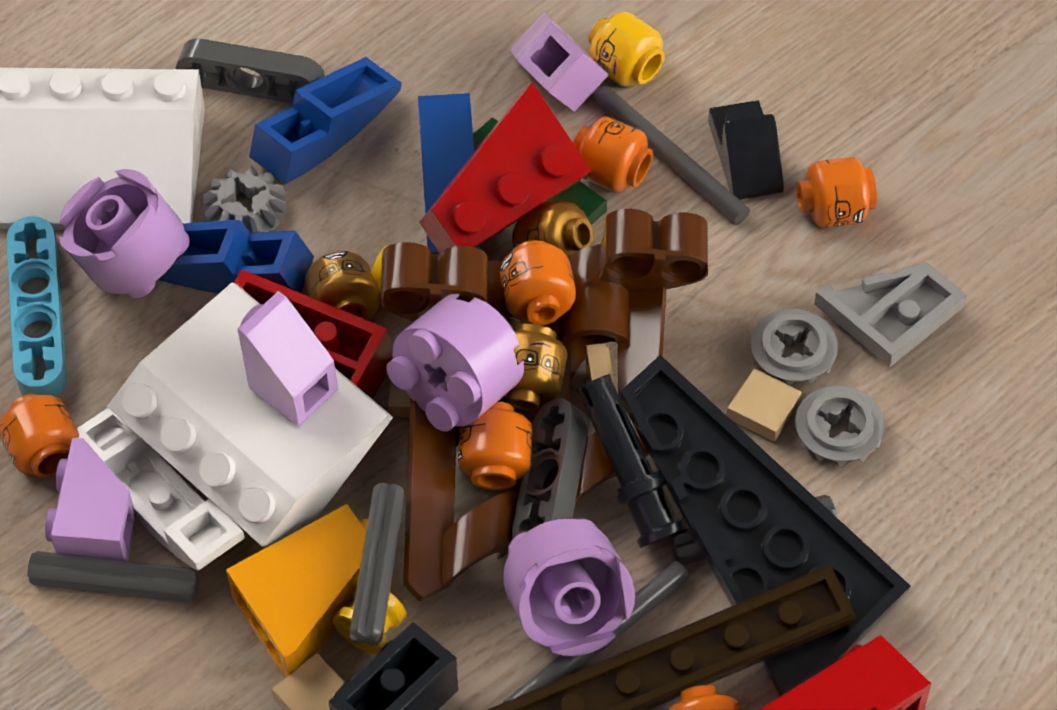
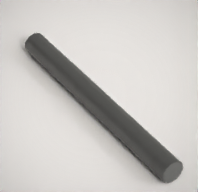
[594,86,750,224]
[503,561,689,703]

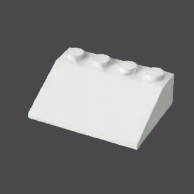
[0,67,205,230]
[107,282,393,547]

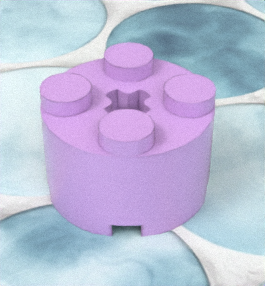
[59,169,190,298]
[387,294,524,431]
[503,519,635,656]

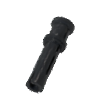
[576,374,687,548]

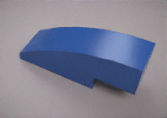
[249,57,402,184]
[418,93,481,255]
[159,220,314,294]

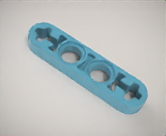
[6,216,67,397]

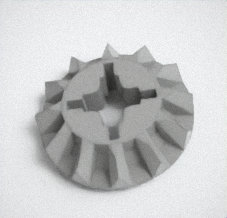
[203,165,287,233]
[750,308,838,386]
[794,386,885,468]

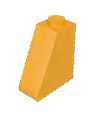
[226,504,368,678]

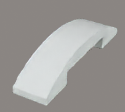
[77,408,245,570]

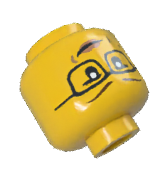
[588,11,665,87]

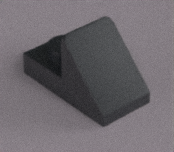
[708,100,784,200]

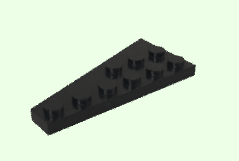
[620,355,911,696]

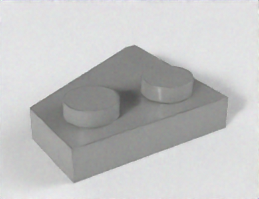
[814,262,967,368]

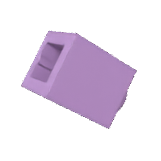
[511,12,609,112]
[238,291,338,427]
[45,437,137,561]

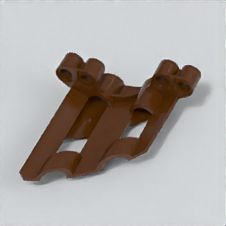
[380,208,708,602]

